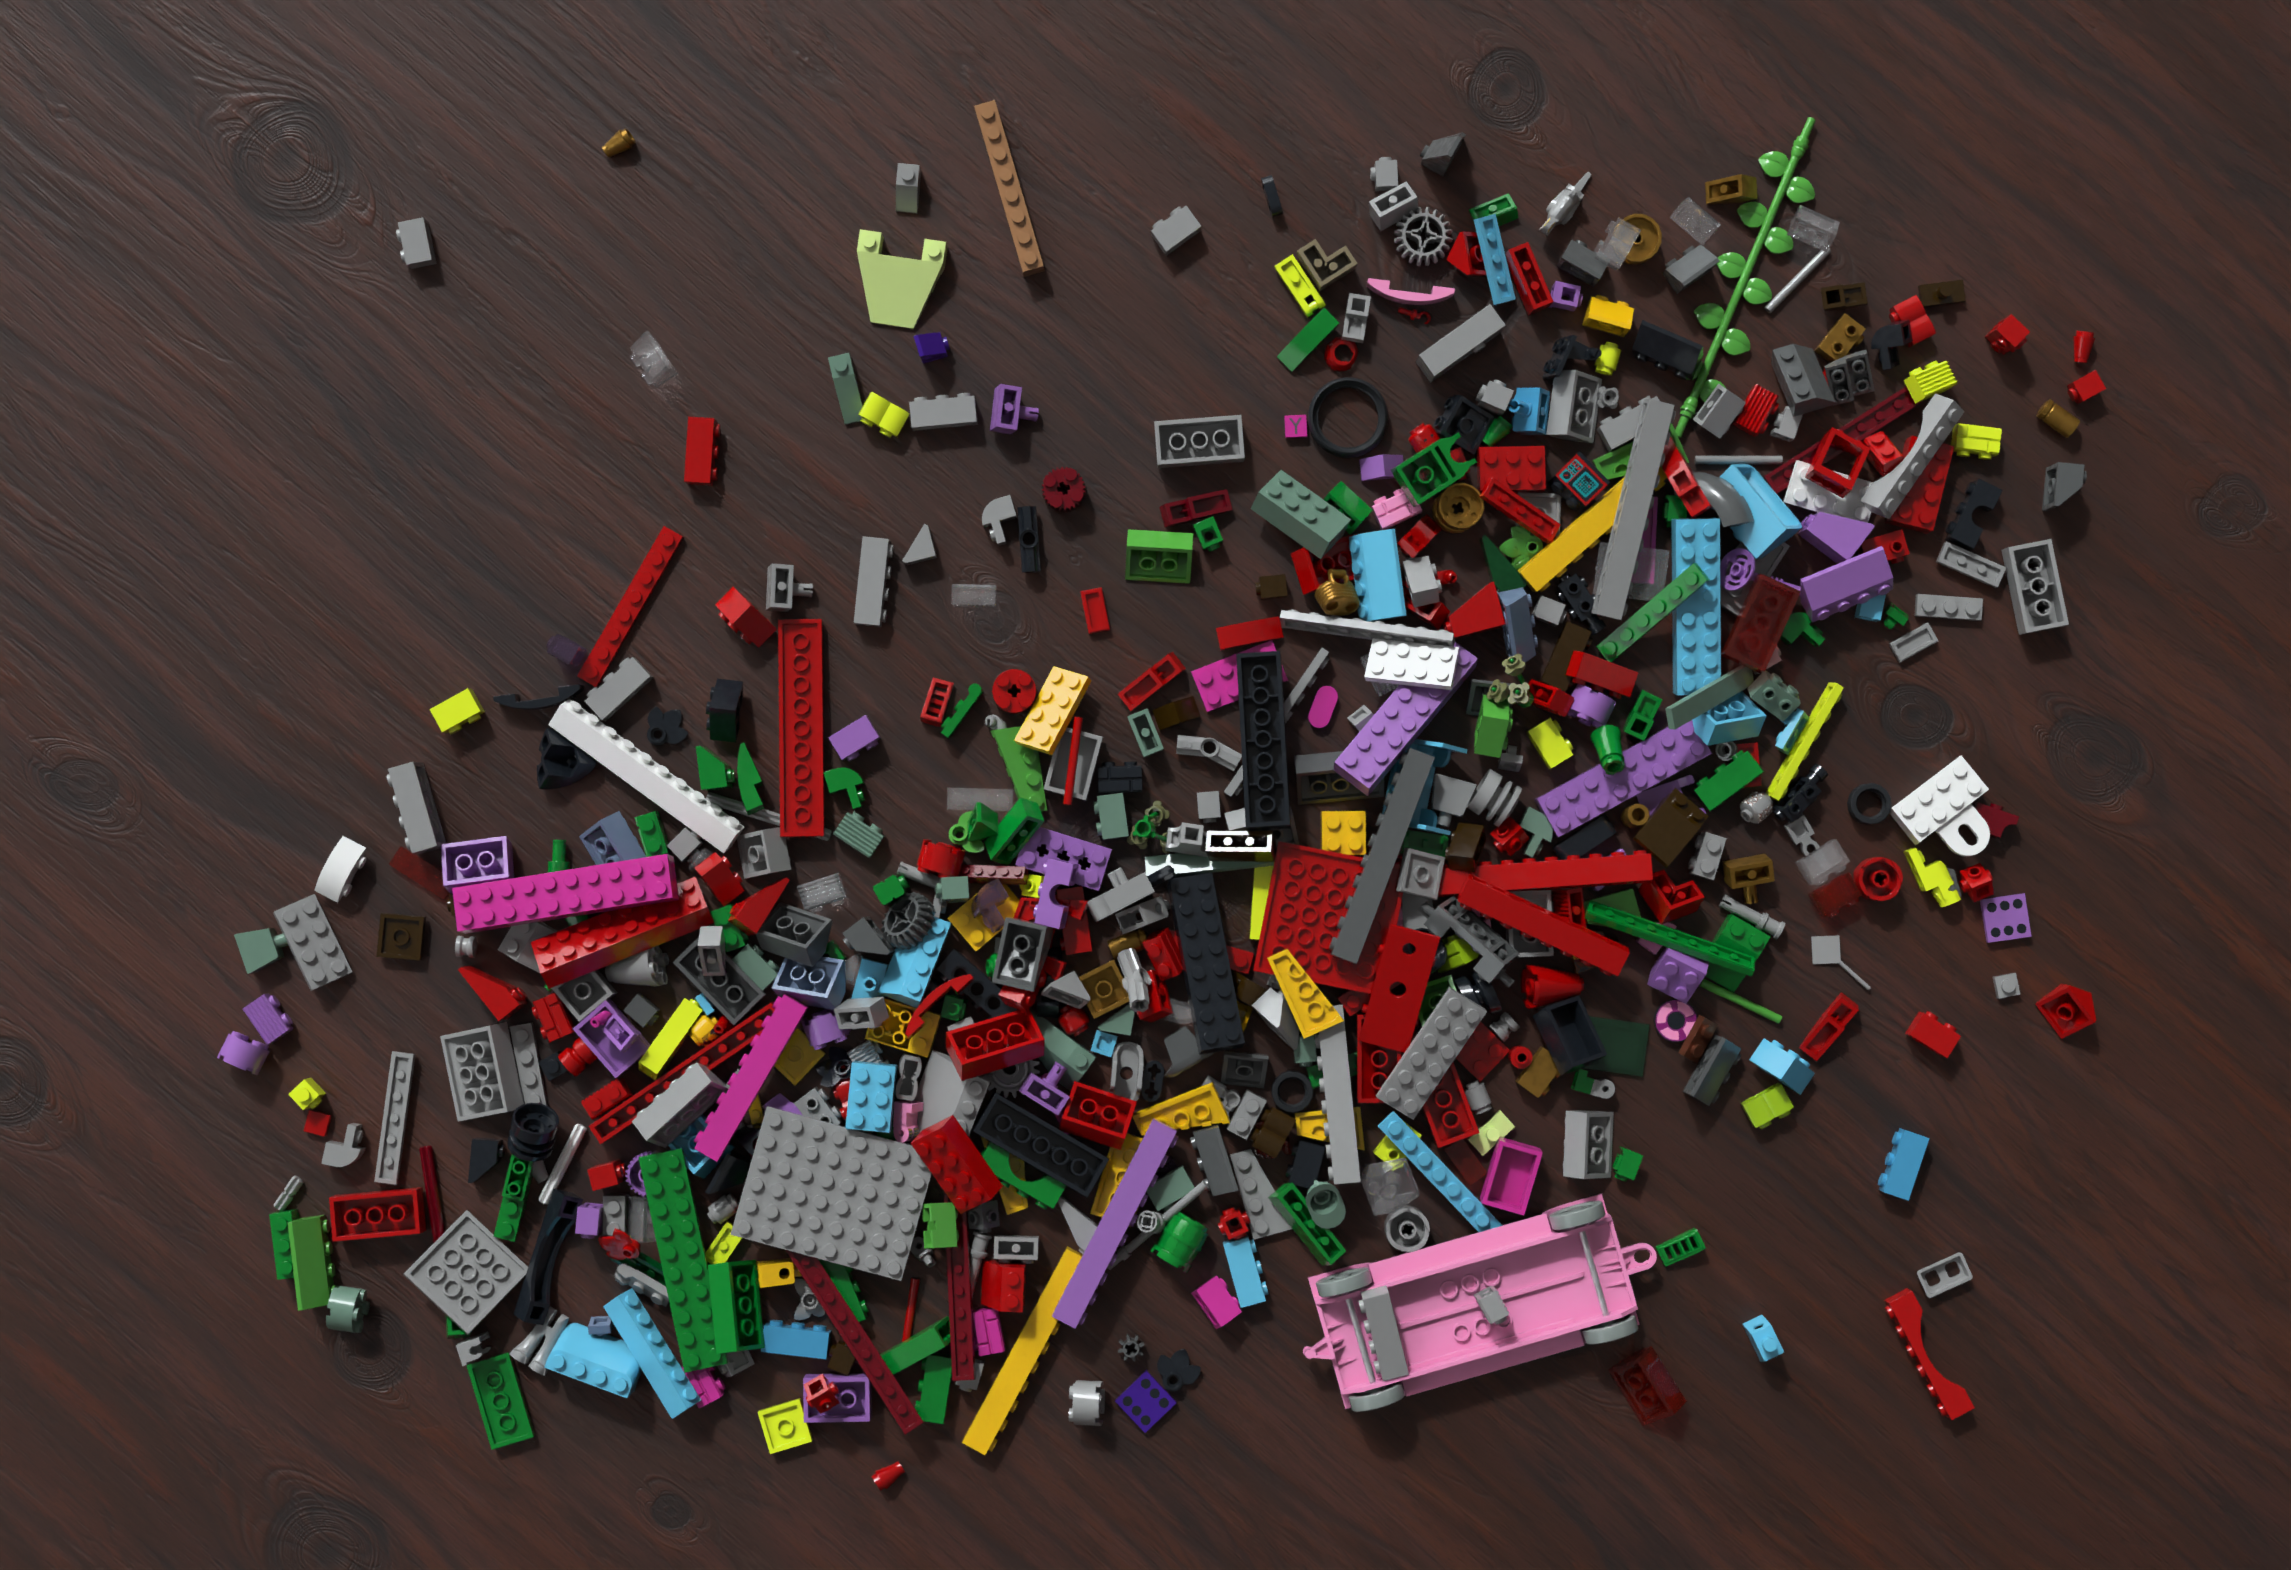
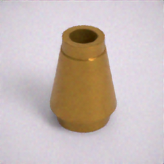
[602,128,636,158]

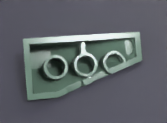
[1029,1007,1096,1091]

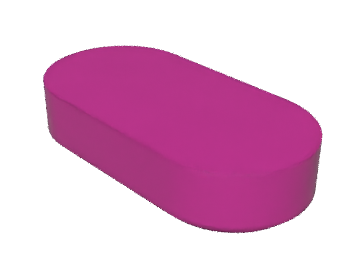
[1308,686,1338,728]

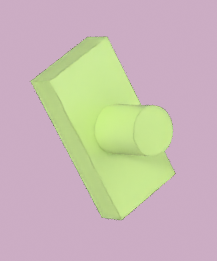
[1468,1110,1515,1156]

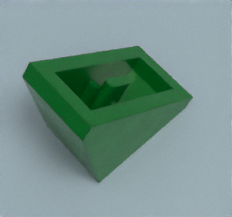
[968,802,998,841]

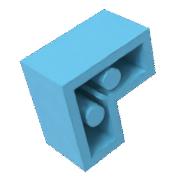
[1749,1039,1815,1095]

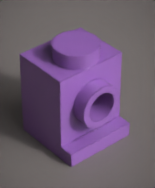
[1549,281,1583,311]

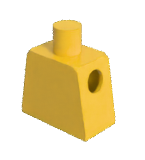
[756,1258,802,1288]

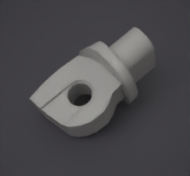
[910,1237,936,1268]

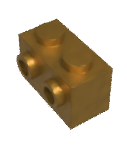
[1815,313,1866,363]

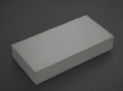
[1889,622,1938,663]

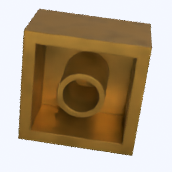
[1078,959,1129,1019]

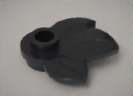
[647,707,688,746]
[815,1047,852,1088]
[1157,1349,1201,1392]

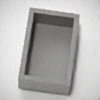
[1044,727,1103,801]

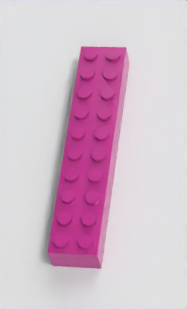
[452,854,679,934]

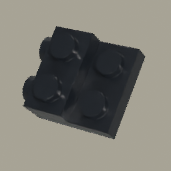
[1433,395,1495,455]

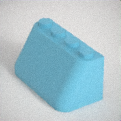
[1712,464,1802,559]
[544,1323,642,1398]

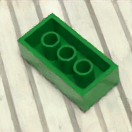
[708,1260,765,1354]

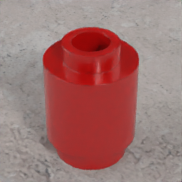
[1508,1045,1532,1069]

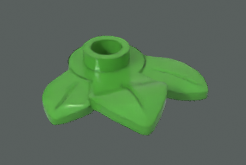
[1499,526,1543,569]
[949,811,986,853]

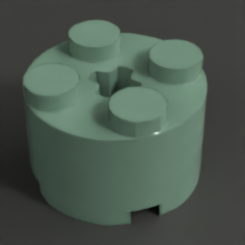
[326,1286,370,1333]

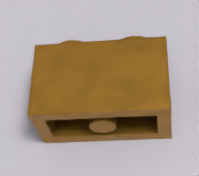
[1515,1046,1560,1098]

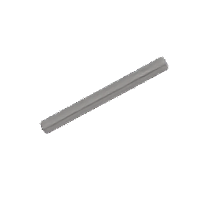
[706,792,831,841]

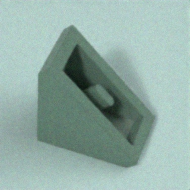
[1098,1003,1135,1036]

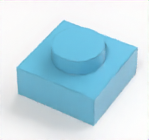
[694,993,715,1016]
[1091,1030,1118,1057]

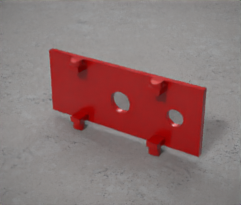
[1358,924,1440,1053]

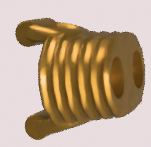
[1315,569,1360,616]

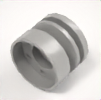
[1466,769,1522,827]

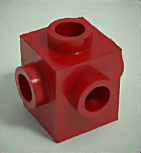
[1490,816,1530,856]
[1959,863,1994,902]
[1218,1207,1251,1240]
[804,1374,840,1414]

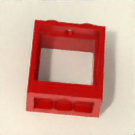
[1805,427,1870,498]

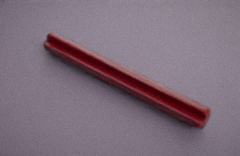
[419,1145,445,1242]

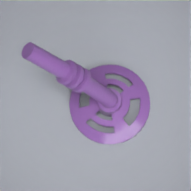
[1720,548,1801,596]

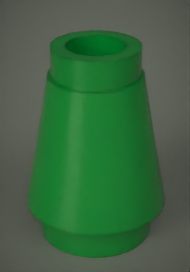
[1482,416,1513,447]

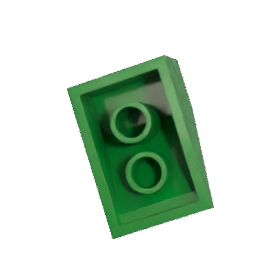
[1705,914,1770,993]

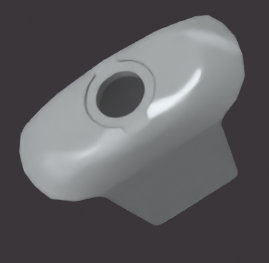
[1110,1042,1144,1101]

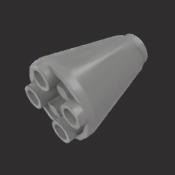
[605,945,669,987]

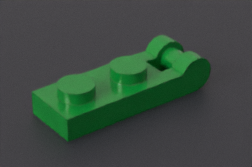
[941,683,983,739]

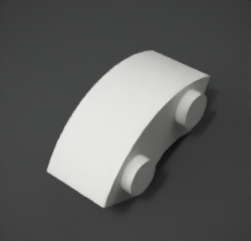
[314,836,366,903]

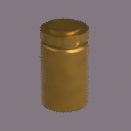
[2036,399,2080,438]
[1621,804,1649,828]
[1107,927,1146,961]

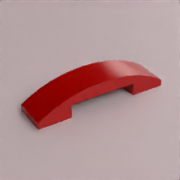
[905,974,974,1040]

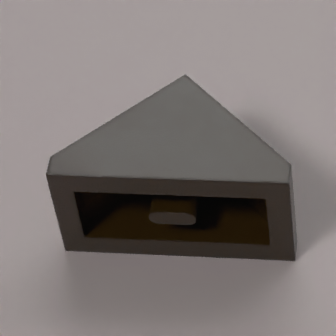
[1152,696,1201,731]

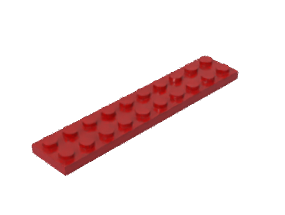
[778,619,825,837]

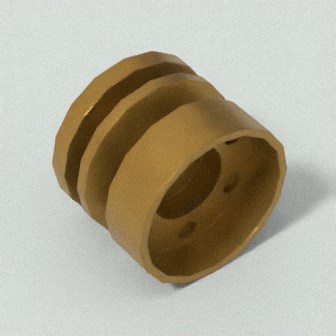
[1432,483,1484,534]

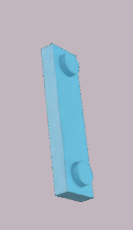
[1474,214,1516,305]

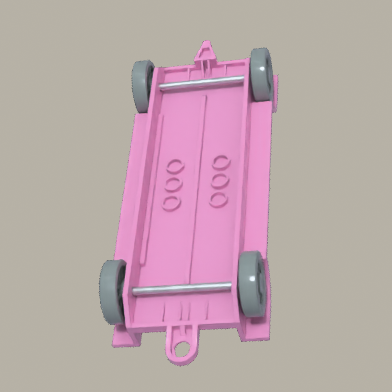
[1303,1194,1657,1412]

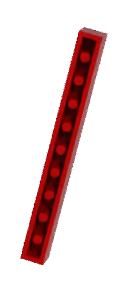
[1438,850,1653,897]
[588,1001,775,1144]

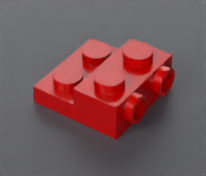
[1455,1021,1510,1082]

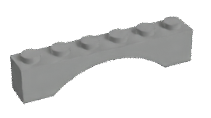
[1860,394,1964,519]

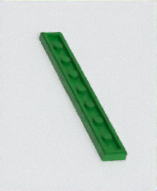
[1585,900,1756,977]

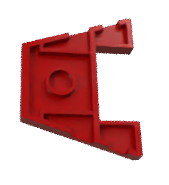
[1014,897,1088,980]

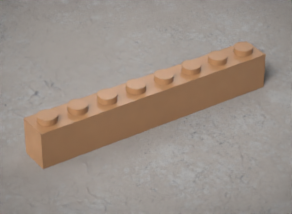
[974,100,1045,277]

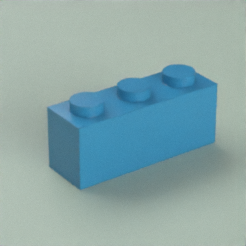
[1878,1128,1930,1201]
[761,1320,832,1359]

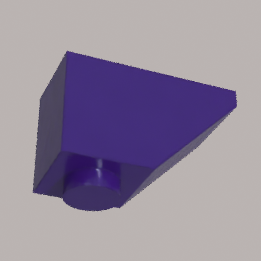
[914,332,950,364]

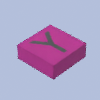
[1284,415,1307,438]

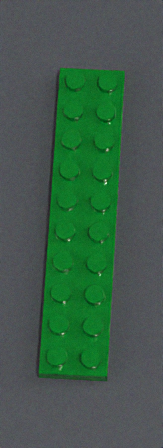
[639,1147,729,1373]

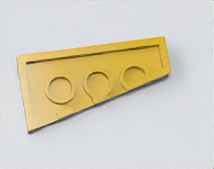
[1267,949,1344,1039]

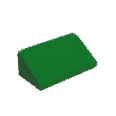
[1469,193,1518,226]

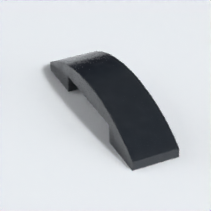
[493,684,584,710]

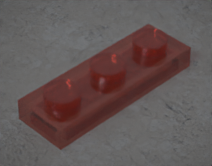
[389,846,449,900]

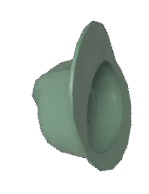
[1305,1180,1346,1229]

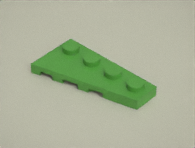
[1592,423,1689,479]
[991,726,1047,812]

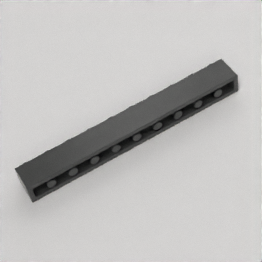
[1329,748,1435,964]

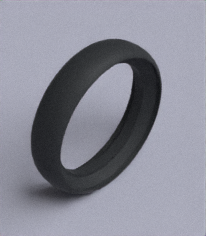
[1308,377,1388,458]

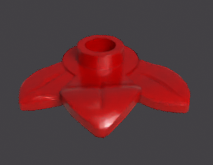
[598,1228,641,1260]

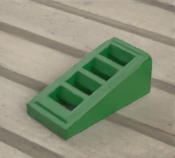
[1655,1228,1706,1267]

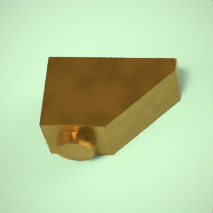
[1705,174,1757,204]

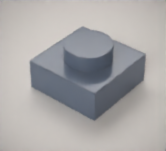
[588,1316,614,1336]

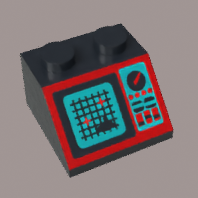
[1548,451,1610,514]

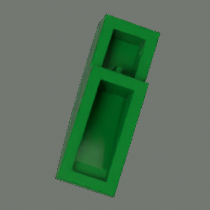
[1277,308,1339,372]
[737,743,764,816]

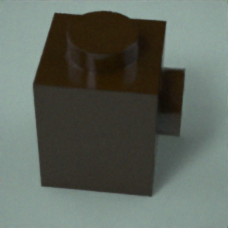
[828,1340,856,1376]

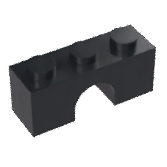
[1945,479,2003,551]

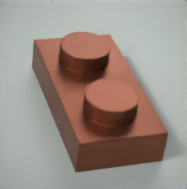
[1678,1015,1718,1063]

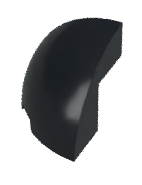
[537,728,596,789]

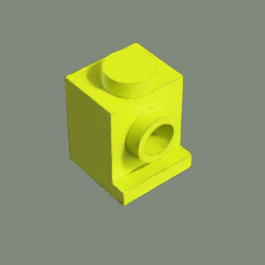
[1019,874,1044,898]

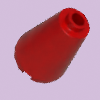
[1521,965,1584,1009]

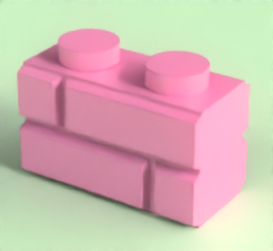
[1371,488,1423,530]

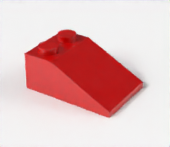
[1290,534,1357,595]
[458,966,528,1021]

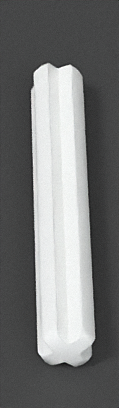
[538,1124,587,1205]

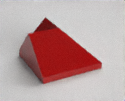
[1446,231,1487,276]
[2035,984,2097,1039]

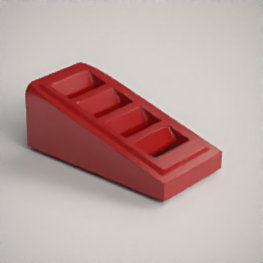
[920,677,954,727]

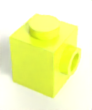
[288,1078,326,1110]

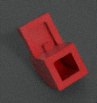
[1397,514,1442,558]

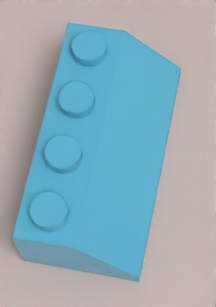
[1349,529,1406,622]
[878,916,951,1008]

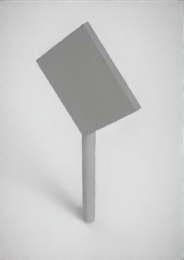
[1811,935,1871,990]

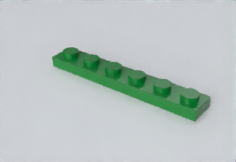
[1596,563,1710,662]

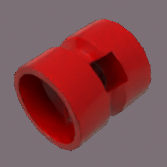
[558,1037,598,1077]

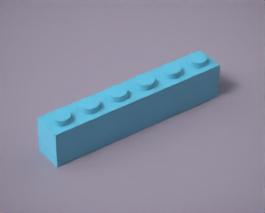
[603,1288,701,1419]

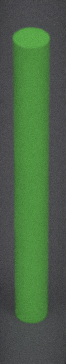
[1699,978,1782,1024]

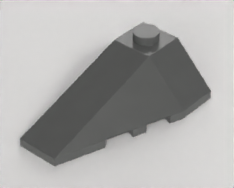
[1420,132,1466,177]

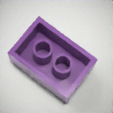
[441,836,514,894]
[803,1373,872,1423]

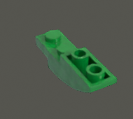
[493,1154,534,1242]

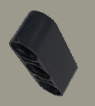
[1553,814,1617,860]

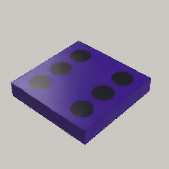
[1115,1370,1177,1433]

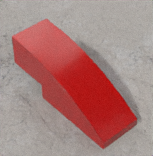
[1216,616,1284,651]
[1118,652,1186,711]
[1799,992,1859,1061]

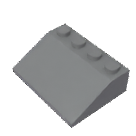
[440,1022,524,1121]
[913,1050,994,1137]

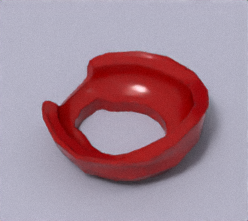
[1324,336,1358,371]

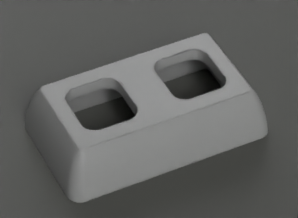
[1917,1252,1973,1298]

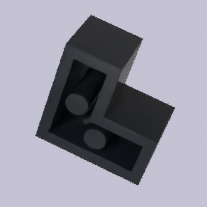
[706,679,743,743]

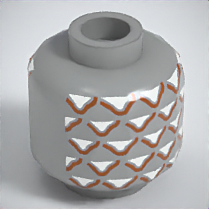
[1740,791,1773,824]

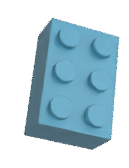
[845,1061,898,1133]

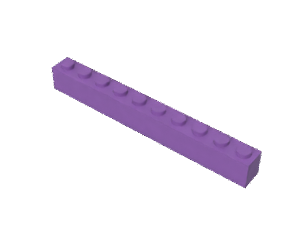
[1052,1118,1178,1329]

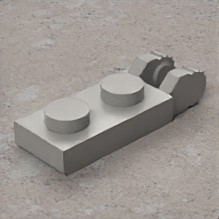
[614,1263,669,1307]

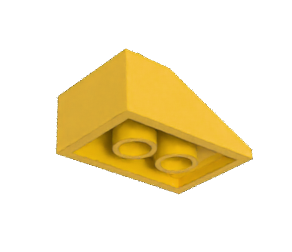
[947,884,1020,951]

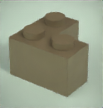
[1296,239,1358,292]

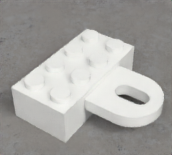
[1889,755,1990,857]

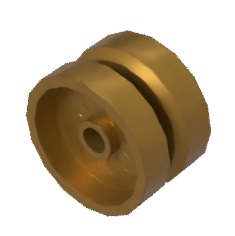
[1611,214,1662,265]

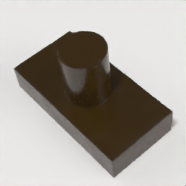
[1918,280,1966,307]

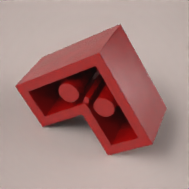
[715,587,777,648]
[1638,870,1705,925]

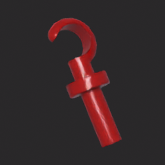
[1398,307,1431,324]

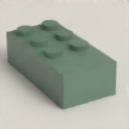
[1251,470,1351,559]

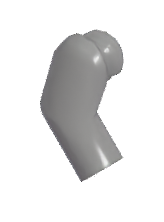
[985,714,1007,744]

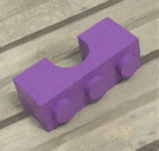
[1033,858,1079,929]

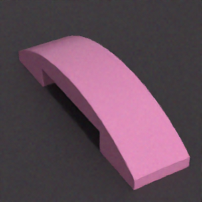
[1366,278,1455,305]

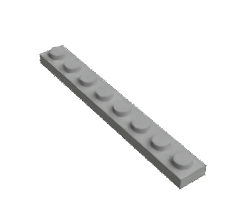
[1280,609,1455,647]
[1224,648,1329,797]

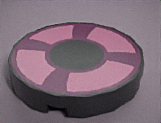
[1653,999,1697,1042]

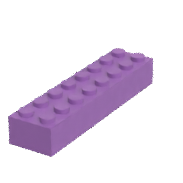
[1333,642,1478,796]
[1534,720,1712,838]

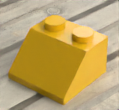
[1582,295,1634,337]

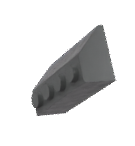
[1294,751,1385,805]
[673,937,766,1025]

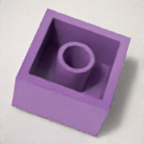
[1647,947,1709,1004]

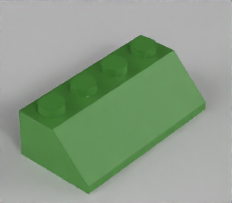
[288,1215,337,1311]

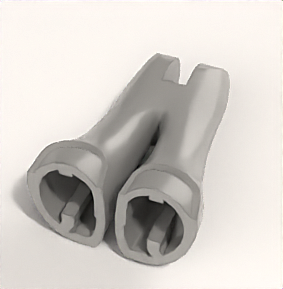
[509,1306,569,1376]

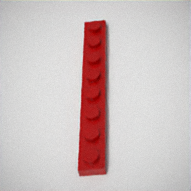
[577,526,684,687]

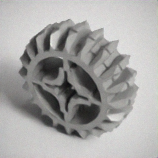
[1394,207,1452,266]

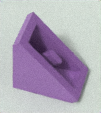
[1359,454,1403,481]
[601,1012,641,1053]

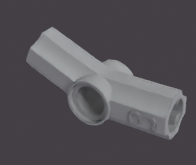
[1176,735,1242,772]
[1117,948,1151,1012]

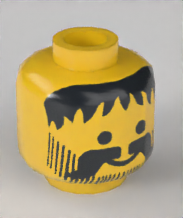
[688,1014,721,1046]

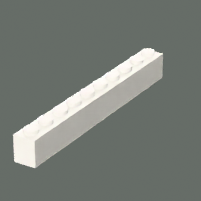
[548,699,744,853]

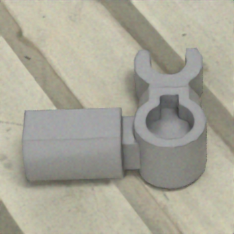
[1201,1075,1241,1125]

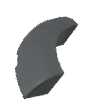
[1674,472,1754,527]

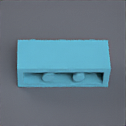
[1223,1235,1269,1308]

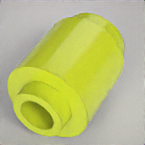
[1595,342,1621,376]

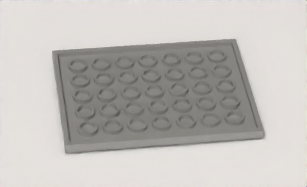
[730,1106,932,1281]

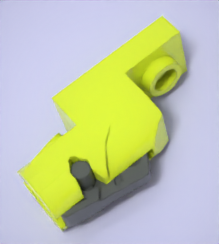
[1903,848,1961,907]

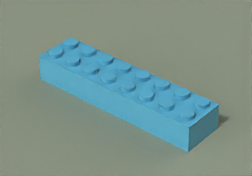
[1671,518,1721,695]

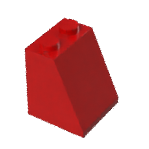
[1443,582,1505,639]
[981,1260,1026,1313]

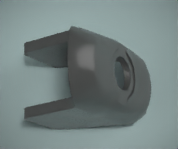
[1164,1026,1215,1078]

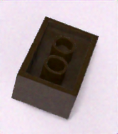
[1633,788,1709,868]

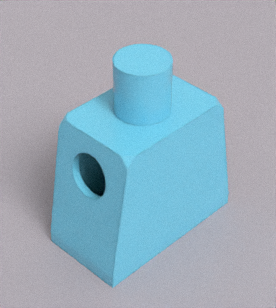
[1742,1315,1784,1362]

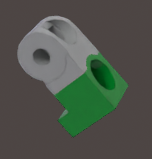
[1571,1069,1615,1099]

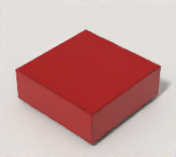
[304,1109,332,1137]

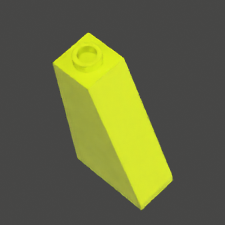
[1249,866,1273,940]
[639,998,703,1081]

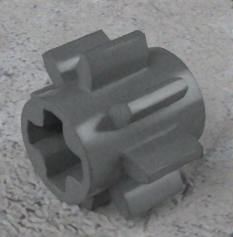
[1118,1334,1144,1362]

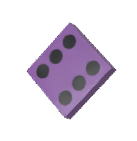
[1980,893,2032,943]

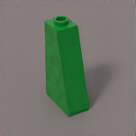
[880,1316,951,1375]

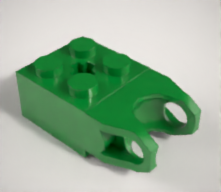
[1391,432,1477,507]

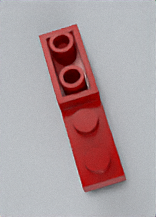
[1661,436,1712,519]

